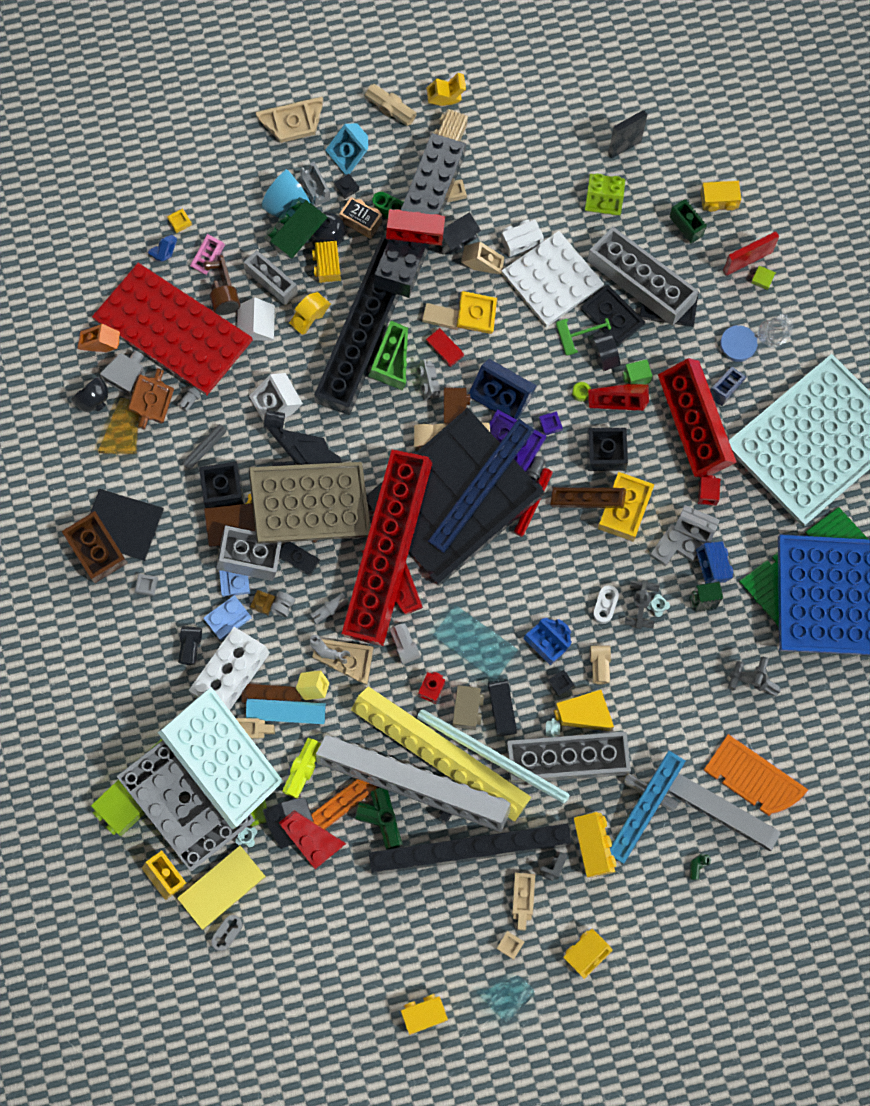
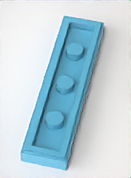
[246,699,326,724]

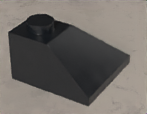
[263,797,314,849]

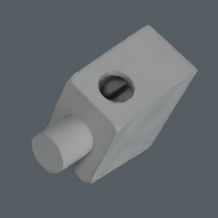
[100,350,145,397]

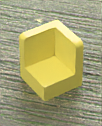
[296,670,330,700]

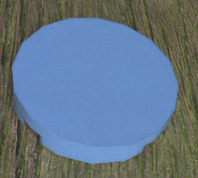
[720,326,758,362]

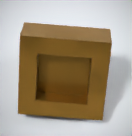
[250,590,276,615]

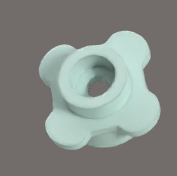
[647,594,670,617]
[546,718,560,737]
[235,827,257,847]

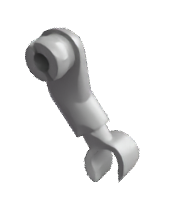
[310,635,351,664]

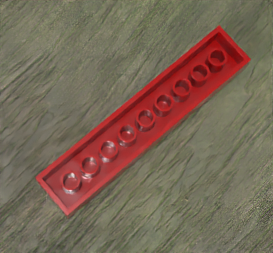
[341,449,432,646]

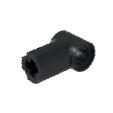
[178,626,202,666]

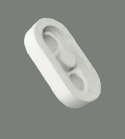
[593,586,619,624]

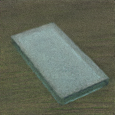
[433,605,518,680]

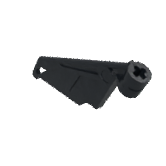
[263,410,342,465]

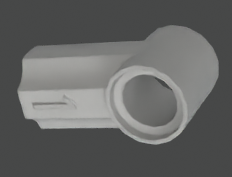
[390,623,421,665]

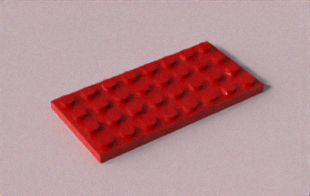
[92,263,253,396]

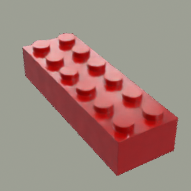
[658,358,737,478]

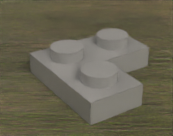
[650,524,702,567]

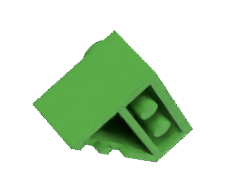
[368,321,408,390]

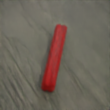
[514,468,553,537]

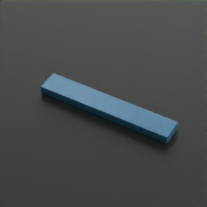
[610,750,686,864]

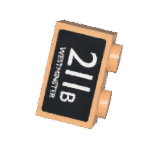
[340,197,382,239]

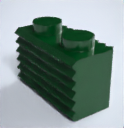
[669,199,707,244]
[689,581,723,612]

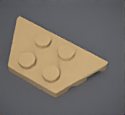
[256,97,323,143]

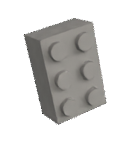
[216,526,281,581]

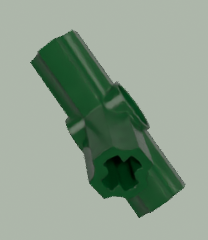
[355,788,403,850]

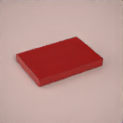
[723,232,780,276]

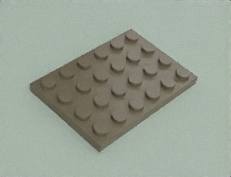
[249,462,370,544]

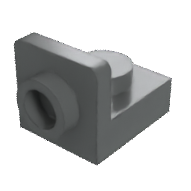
[539,852,568,881]

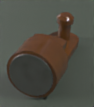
[203,255,241,315]

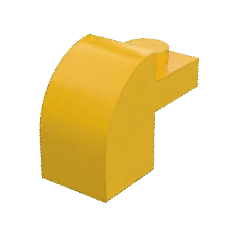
[426,73,466,106]
[289,292,331,335]

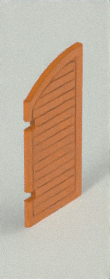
[704,734,808,816]

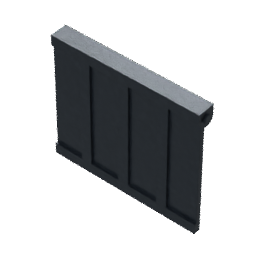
[366,407,545,586]

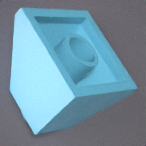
[325,123,368,175]

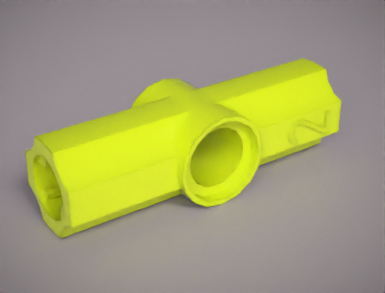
[282,738,321,799]

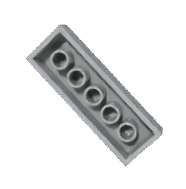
[587,227,699,326]
[507,732,631,784]

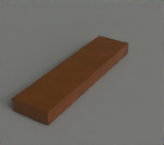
[550,487,626,508]

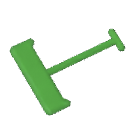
[556,318,611,356]

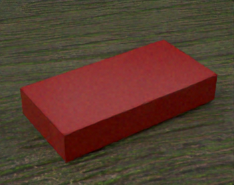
[426,328,464,367]

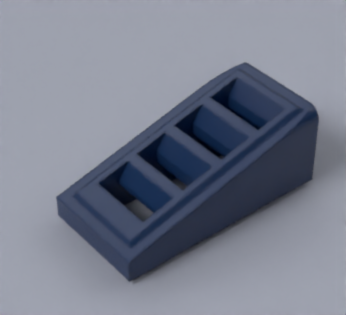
[710,367,747,406]

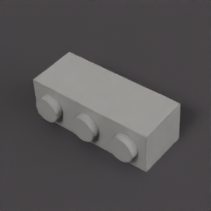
[244,250,298,306]

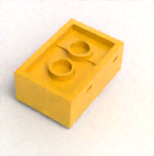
[598,472,655,542]

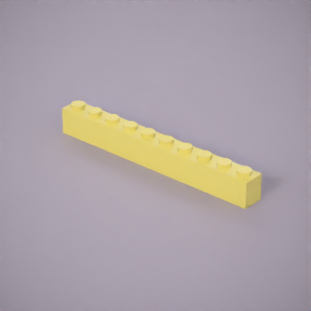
[351,686,531,822]

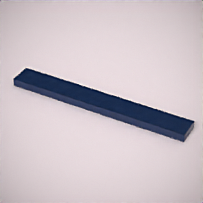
[428,419,535,553]

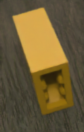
[553,690,614,731]

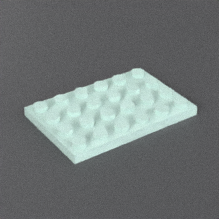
[158,687,283,829]

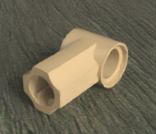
[590,645,611,684]

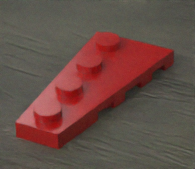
[361,550,423,615]

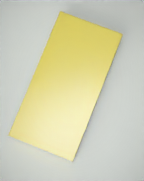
[177,846,266,930]

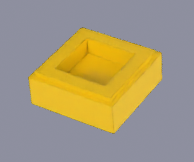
[167,208,192,234]

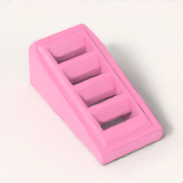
[190,234,225,275]

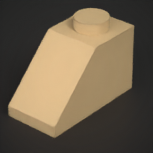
[461,242,505,274]

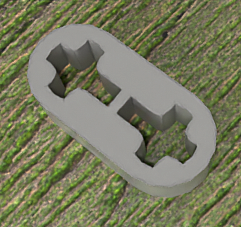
[212,915,243,951]

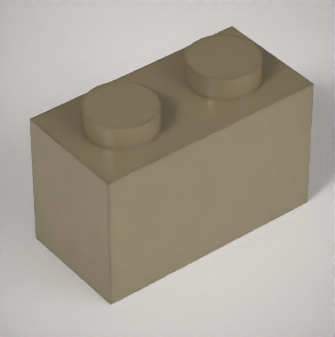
[452,685,484,730]

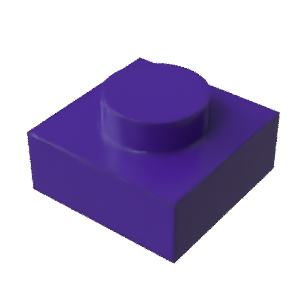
[539,411,563,435]

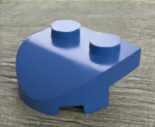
[523,617,572,666]

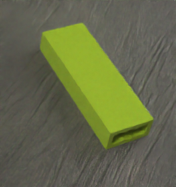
[91,739,163,836]

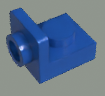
[148,235,177,261]

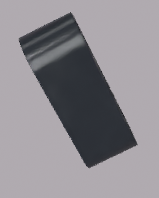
[488,679,517,737]

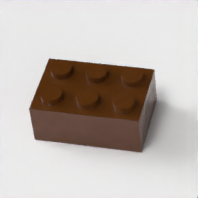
[62,511,128,583]

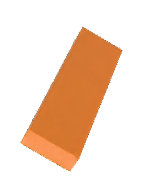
[312,779,379,830]

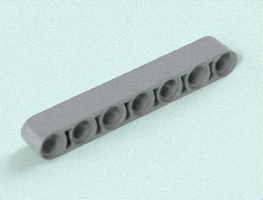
[651,764,781,851]

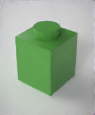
[622,359,652,384]

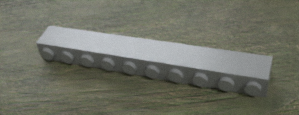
[316,735,511,832]

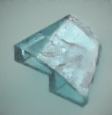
[477,975,535,1023]

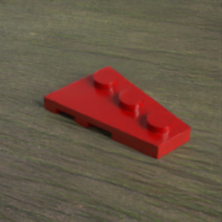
[279,810,346,869]

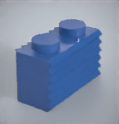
[696,541,733,584]

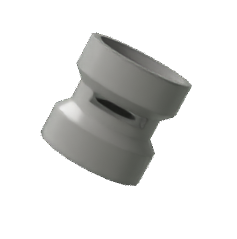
[270,591,295,617]

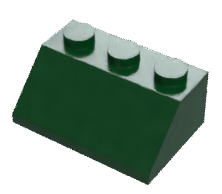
[264,197,328,259]

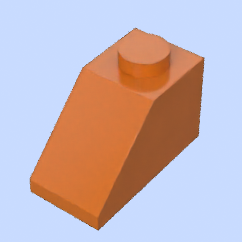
[77,324,120,353]

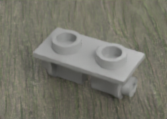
[416,359,441,401]

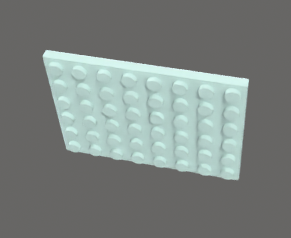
[729,354,870,527]

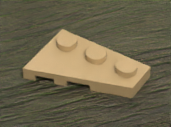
[313,639,374,686]

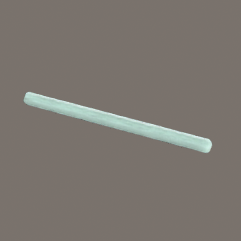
[417,709,569,803]

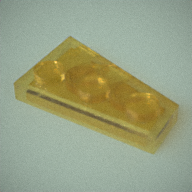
[98,398,139,454]

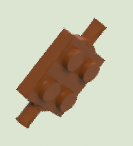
[127,368,174,430]

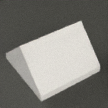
[237,297,275,341]

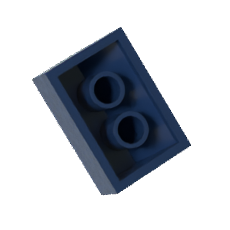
[468,359,537,420]

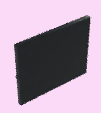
[89,489,164,561]

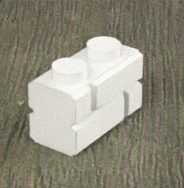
[501,219,544,257]

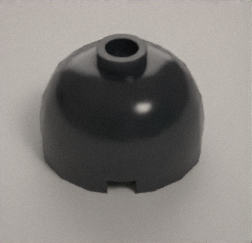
[310,212,346,247]
[71,376,109,412]

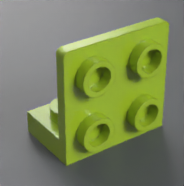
[585,173,625,216]

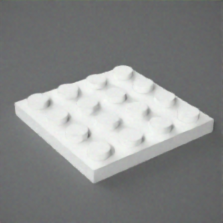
[502,231,604,327]

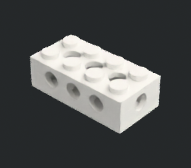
[189,627,270,711]

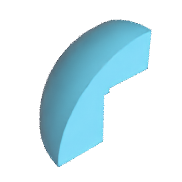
[262,169,310,217]

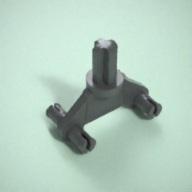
[625,580,660,629]
[728,656,781,696]

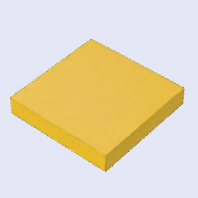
[456,291,497,334]

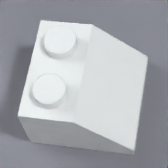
[249,373,303,422]

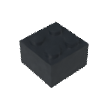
[437,212,481,255]
[587,428,628,471]
[199,461,244,508]

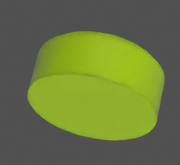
[572,382,591,402]

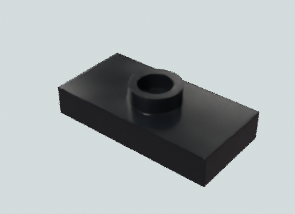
[279,542,320,577]

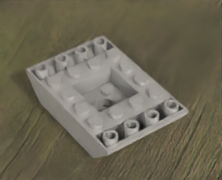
[117,740,255,872]

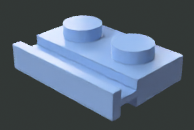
[219,570,250,597]
[204,595,252,641]

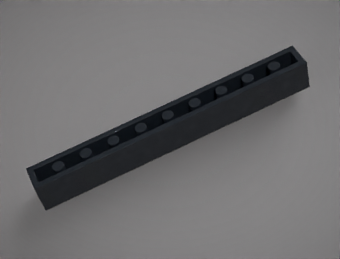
[369,823,572,875]

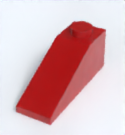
[588,384,649,411]

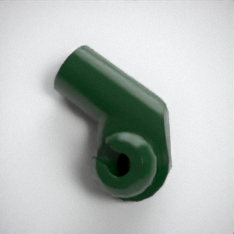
[689,853,711,880]

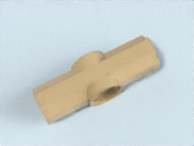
[365,84,416,126]

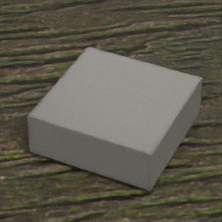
[135,574,158,597]

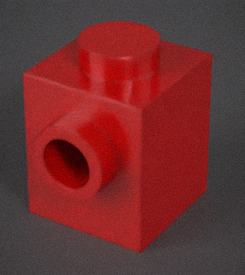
[418,672,446,704]

